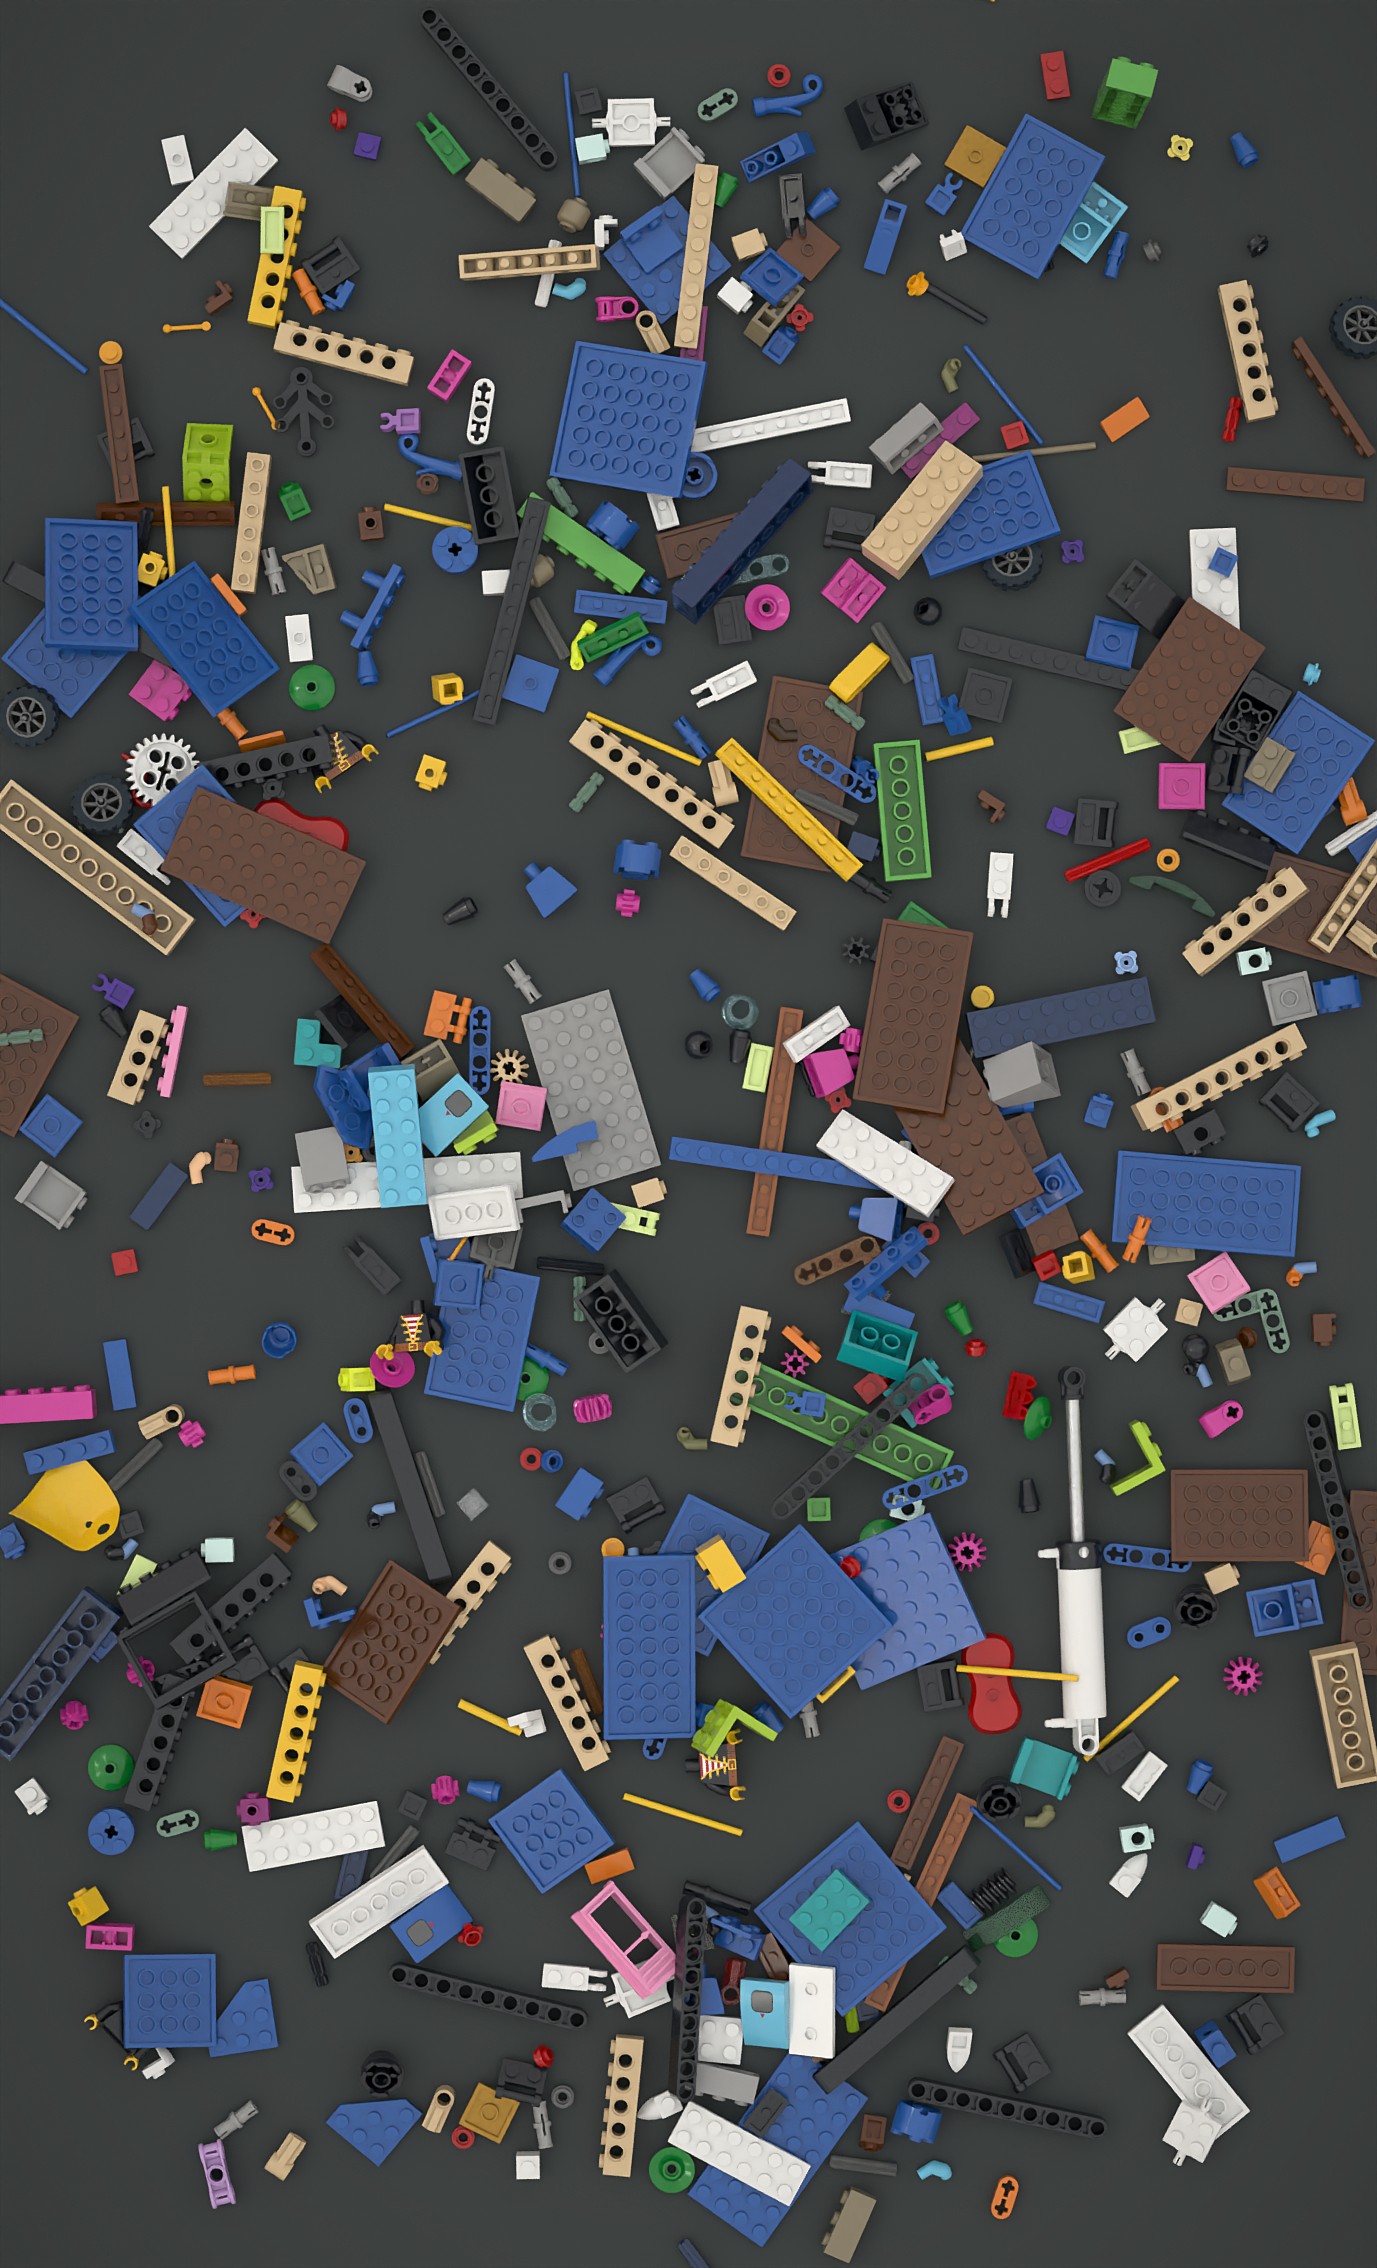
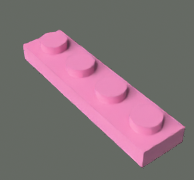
[157,1006,188,1097]

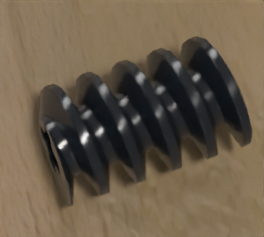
[967,1867,1018,1916]

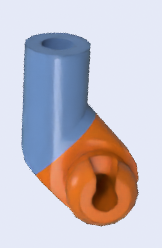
[1286,1261,1317,1287]

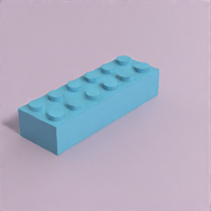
[368,1064,427,1208]

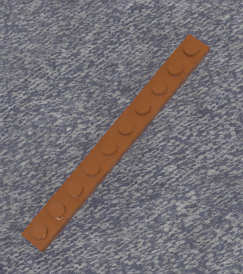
[746,1007,803,1237]
[864,1792,977,2012]

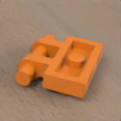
[424,990,472,1044]

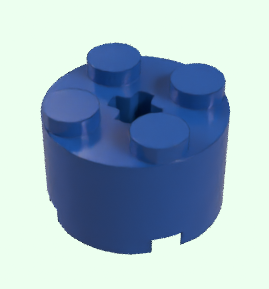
[682,452,717,500]
[586,499,641,552]
[432,526,479,575]
[613,840,662,880]
[1312,974,1362,1014]
[88,1806,136,1855]
[890,2099,943,2144]

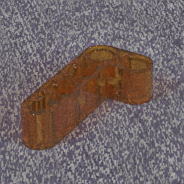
[794,1235,882,1285]

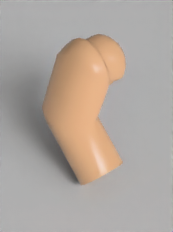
[189,1152,212,1184]
[312,1576,348,1596]

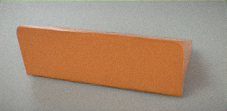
[1099,397,1150,443]
[238,730,287,753]
[584,1847,635,1884]
[1253,1866,1301,1919]

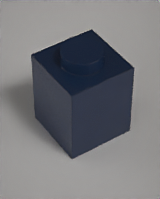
[847,831,882,862]

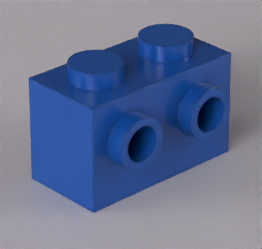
[555,1466,605,1521]

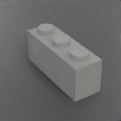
[869,402,944,474]
[695,2061,759,2106]

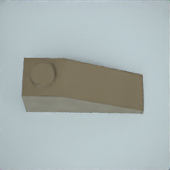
[743,285,805,347]

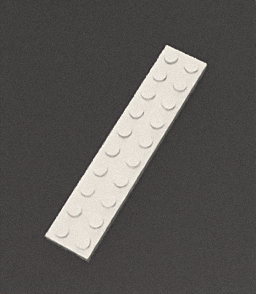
[291,1152,523,1213]

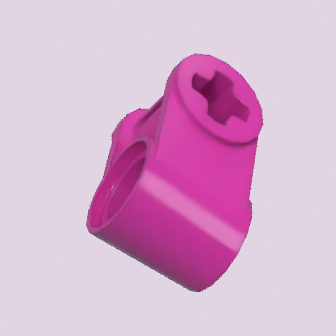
[595,296,640,322]
[907,1384,952,1424]
[1198,1400,1243,1438]

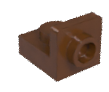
[204,280,233,316]
[977,789,1006,824]
[214,1138,240,1172]
[265,1512,299,1553]
[859,2114,887,2152]

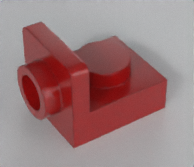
[853,1372,889,1404]

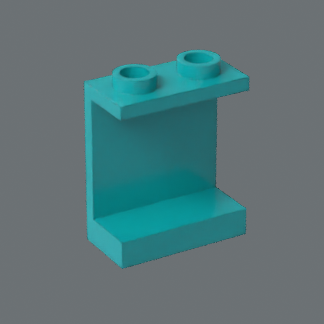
[882,1357,954,1428]
[1009,1736,1079,1800]

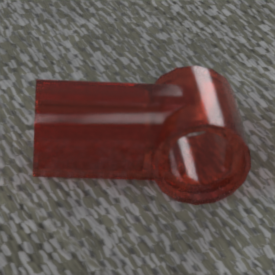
[721,1957,747,2005]

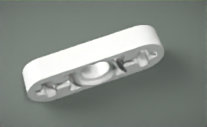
[467,378,495,446]

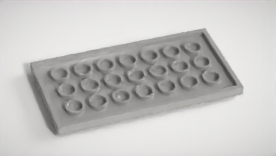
[521,989,661,1191]

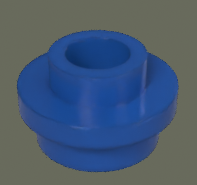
[640,575,662,595]
[541,1449,563,1473]

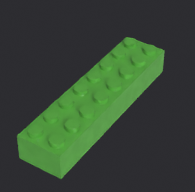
[1091,57,1158,129]

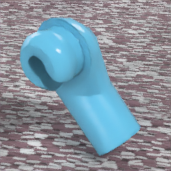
[552,278,586,300]

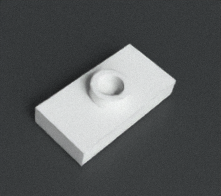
[161,135,194,186]
[285,614,313,663]
[1121,1751,1168,1802]

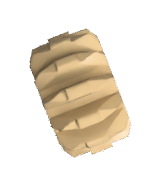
[490,1049,529,1086]

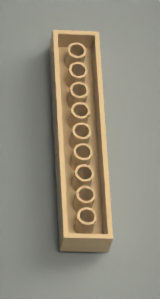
[0,780,196,956]

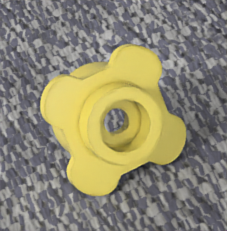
[1167,135,1193,161]

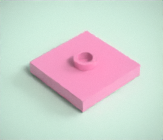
[495,1081,547,1131]
[1187,1252,1251,1314]

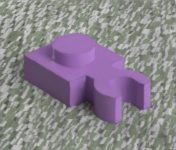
[380,408,421,434]

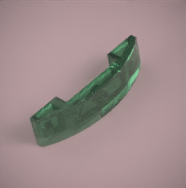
[1127,875,1215,918]
[961,1884,1051,1952]

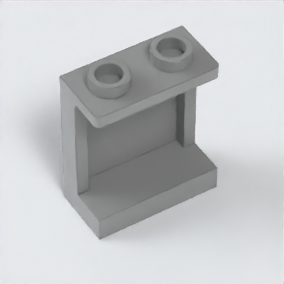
[634,127,705,201]
[295,1127,351,1194]
[14,1161,88,1230]
[515,1190,572,1223]

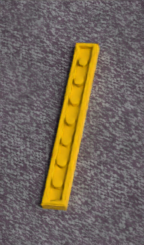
[715,738,863,882]

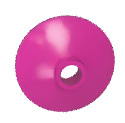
[745,584,790,630]
[370,1350,415,1388]

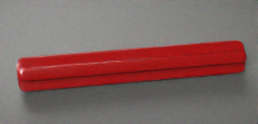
[1064,838,1151,882]

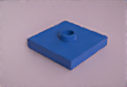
[740,247,804,307]
[1085,615,1140,670]
[502,654,560,713]
[19,1093,83,1158]
[433,1259,485,1310]
[289,1422,353,1487]

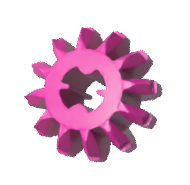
[573,1393,612,1423]
[948,1532,986,1571]
[1223,1656,1263,1696]

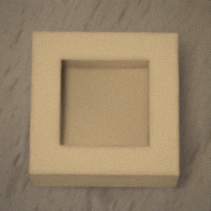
[1174,1298,1203,1326]

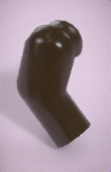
[767,718,798,742]

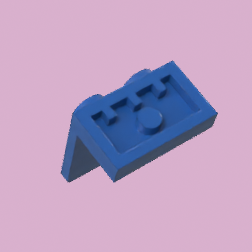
[620,205,683,273]
[559,1188,626,1255]
[420,1233,476,1282]
[303,1595,357,1629]
[710,1915,766,1961]

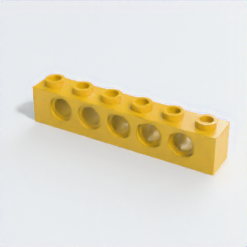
[247,186,306,329]
[266,1660,326,1803]

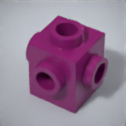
[236,1792,271,1826]

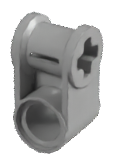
[327,65,373,102]

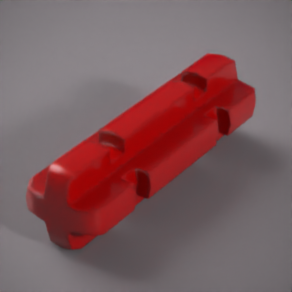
[1222,397,1243,442]

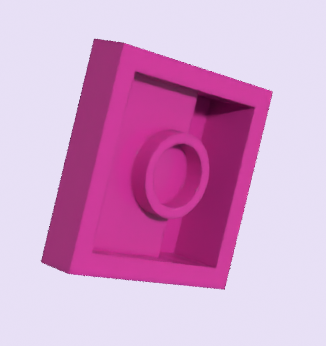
[129,660,193,722]

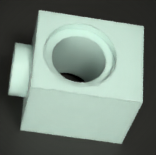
[575,134,610,165]
[1236,947,1272,976]
[889,1494,925,1521]
[201,1537,235,1562]
[1119,1823,1154,1853]
[1200,1901,1237,1937]

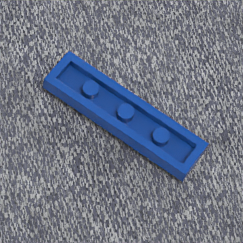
[574,590,668,624]
[23,1429,117,1475]

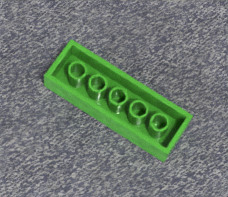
[873,740,932,882]

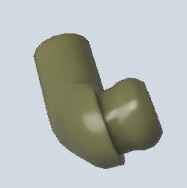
[941,358,961,393]
[677,1427,707,1450]
[1024,1804,1056,1828]

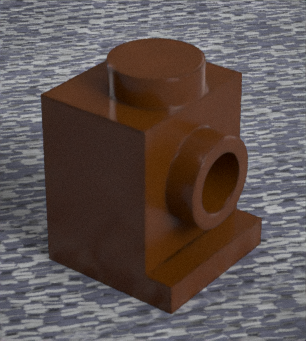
[358,507,385,542]
[1310,1313,1336,1346]

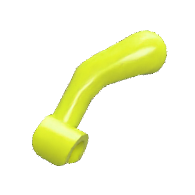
[570,620,597,670]

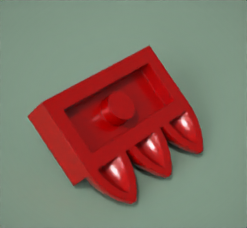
[1002,1371,1038,1421]

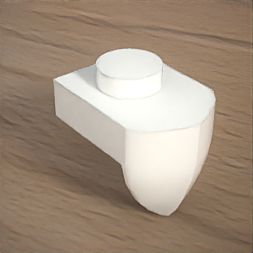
[142,2048,175,2079]

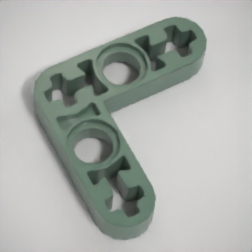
[1213,1288,1290,1353]

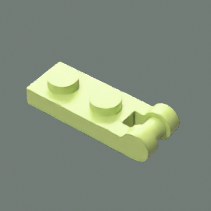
[610,1202,660,1236]
[1329,1383,1361,1450]

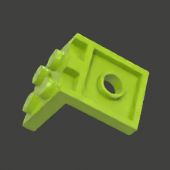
[182,423,233,502]
[453,1084,499,1155]
[1109,1419,1165,1496]
[691,1699,778,1757]

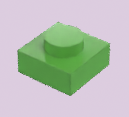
[807,1497,831,1521]

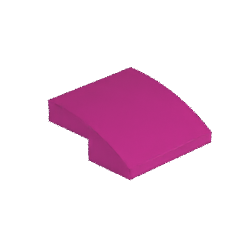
[820,557,886,623]

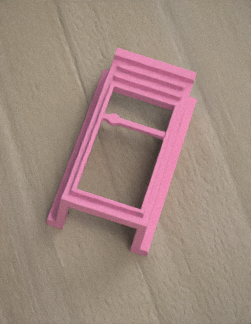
[571,1880,676,2000]

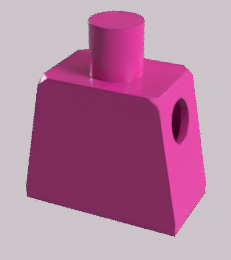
[803,1049,859,1098]

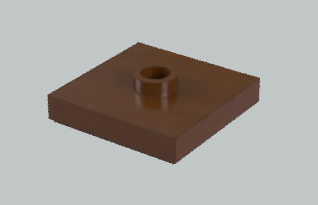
[776,219,840,283]

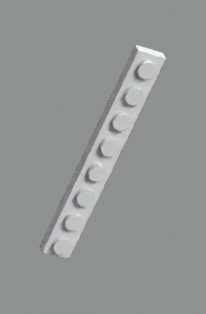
[691,398,851,452]

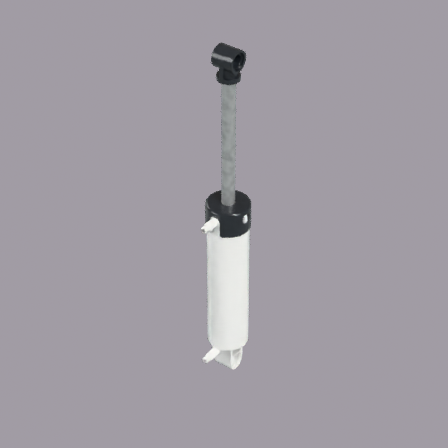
[1038,1366,1107,1756]

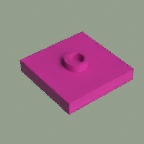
[1158,763,1205,810]

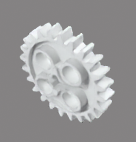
[125,733,199,807]

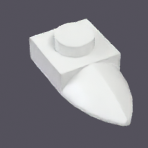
[1109,1853,1147,1898]
[946,2027,972,2072]
[637,2090,684,2120]

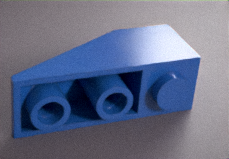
[740,132,816,183]
[863,199,907,275]

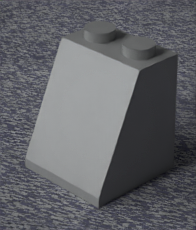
[983,1041,1061,1108]

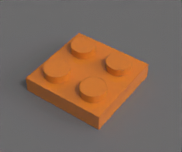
[196,1676,253,1729]

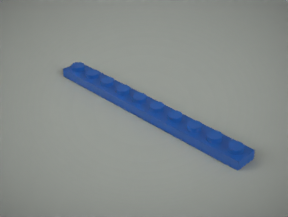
[668,1136,885,1191]

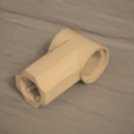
[635,310,671,354]
[708,760,739,807]
[1345,920,1377,960]
[138,1404,185,1440]
[422,2085,455,2133]
[264,2131,306,2181]

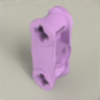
[198,2139,236,2209]

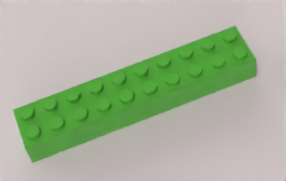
[730,1356,954,1489]

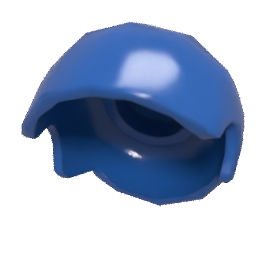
[261,1322,297,1359]

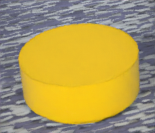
[971,986,994,1009]

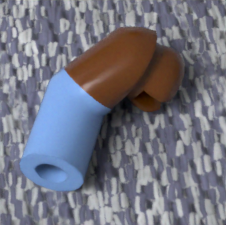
[131,903,158,935]

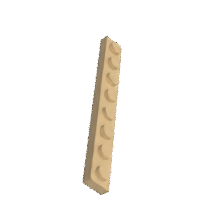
[674,163,719,350]

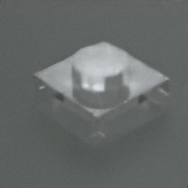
[456,1488,489,1521]

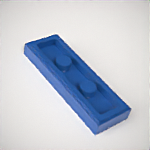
[910,654,944,726]
[1033,1281,1105,1323]
[843,1292,915,1329]
[103,1339,137,1410]
[1273,1815,1346,1863]

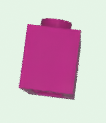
[427,349,472,403]
[86,1922,135,1951]

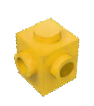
[138,551,168,588]
[431,673,464,705]
[415,754,447,791]
[1062,1251,1095,1284]
[68,1886,109,1926]

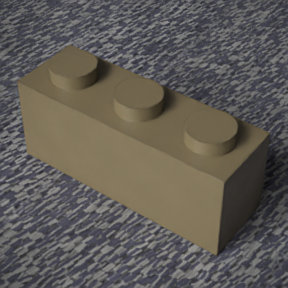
[465,158,537,225]
[821,2186,877,2263]

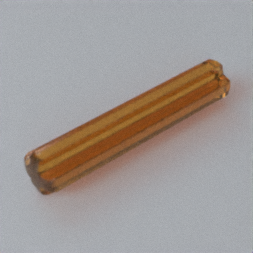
[203,1072,271,1086]
[570,1648,603,1714]

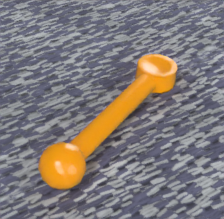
[163,321,211,333]
[252,387,281,430]
[446,1236,469,1260]

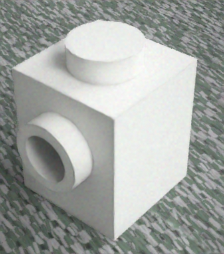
[717,277,753,315]

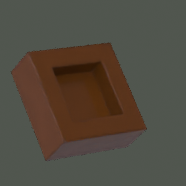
[1104,1966,1130,1989]

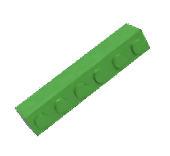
[517,492,645,595]

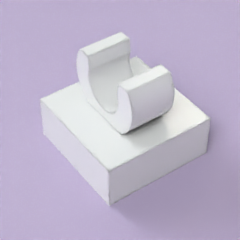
[940,230,967,261]

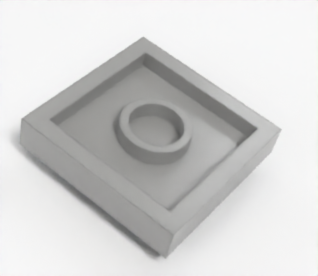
[1261,971,1317,1026]

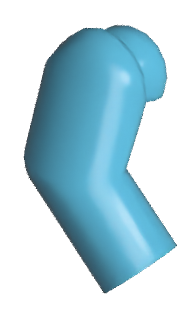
[1305,1109,1336,1137]
[916,2160,952,2180]

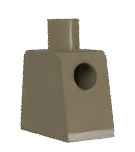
[1214,1338,1251,1386]

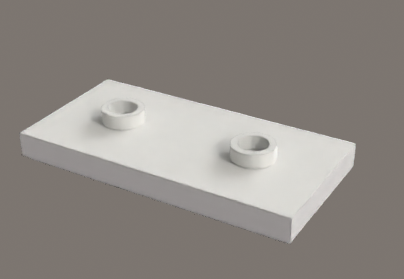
[427,1184,520,1241]
[789,1963,835,2058]

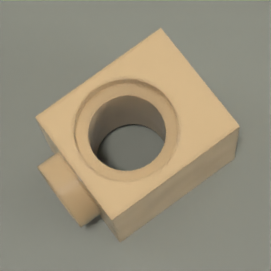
[731,228,768,262]
[631,1177,667,1208]
[1202,1562,1240,1595]

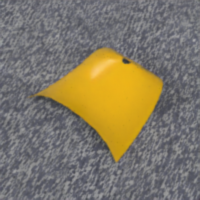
[9,1441,120,1551]

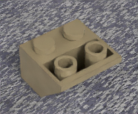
[400,1039,462,1101]

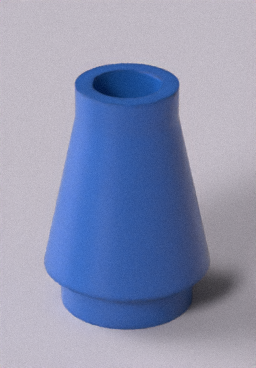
[1230,132,1259,168]
[806,187,841,220]
[357,651,380,687]
[689,968,722,1003]
[751,1701,784,1733]
[1186,1759,1214,1795]
[467,1780,502,1803]

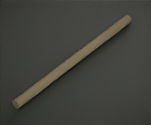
[972,442,1096,462]

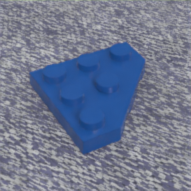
[313,1065,373,1150]
[209,1978,279,2057]
[326,2098,423,2166]

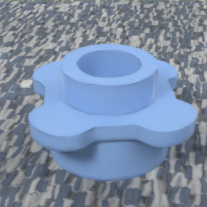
[1114,951,1138,975]

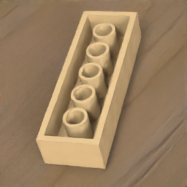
[862,440,983,580]
[1309,1641,1377,1789]

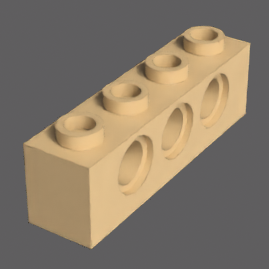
[107,1010,169,1105]

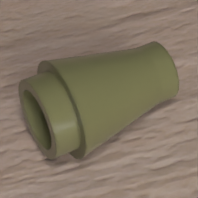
[284,1499,318,1532]

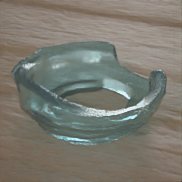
[721,994,759,1029]
[522,1393,557,1431]

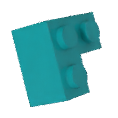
[294,1019,343,1069]

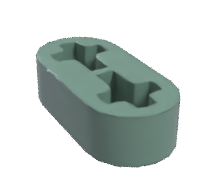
[698,88,738,122]
[157,1809,200,1837]

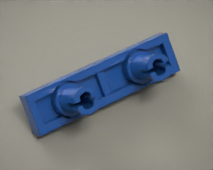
[340,563,406,652]
[844,1226,929,1302]

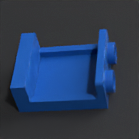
[338,1042,402,1112]

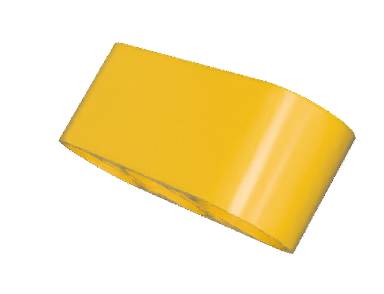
[829,643,890,703]

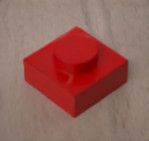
[1000,421,1029,450]
[111,1249,139,1276]
[1031,1249,1062,1281]

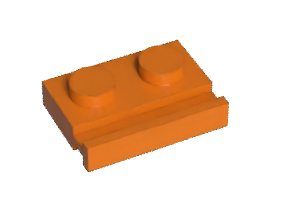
[781,1325,822,1363]
[1295,1520,1343,1575]

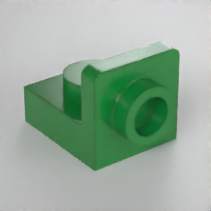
[277,481,311,521]

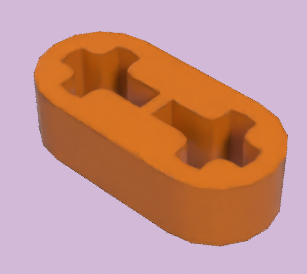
[252,1219,295,1245]
[990,2175,1019,2219]

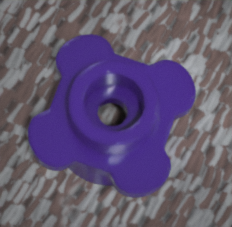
[1061,540,1084,563]
[249,1167,274,1192]

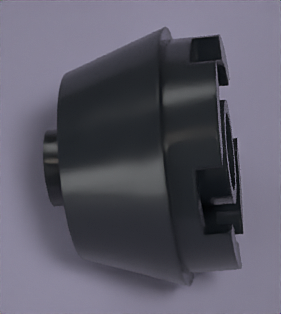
[1173,1584,1219,1630]
[976,1776,1022,1822]
[358,2050,404,2097]

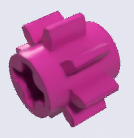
[616,889,640,917]
[839,1028,863,1053]
[781,1349,809,1378]
[178,1419,206,1448]
[127,1656,155,1687]
[60,1701,89,1729]
[431,1776,460,1804]

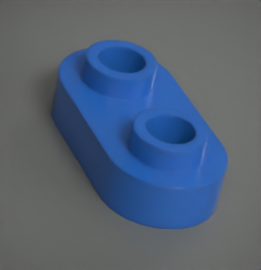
[343,1398,373,1443]
[1126,1616,1171,1648]

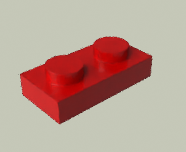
[1040,51,1070,101]

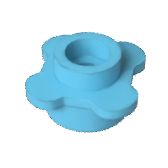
[1303,663,1321,686]

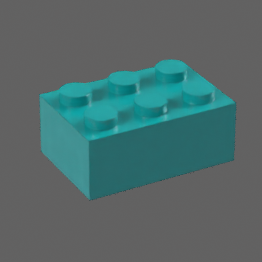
[836,1310,918,1382]
[789,1868,872,1951]

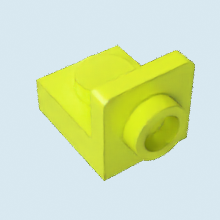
[338,1367,375,1391]

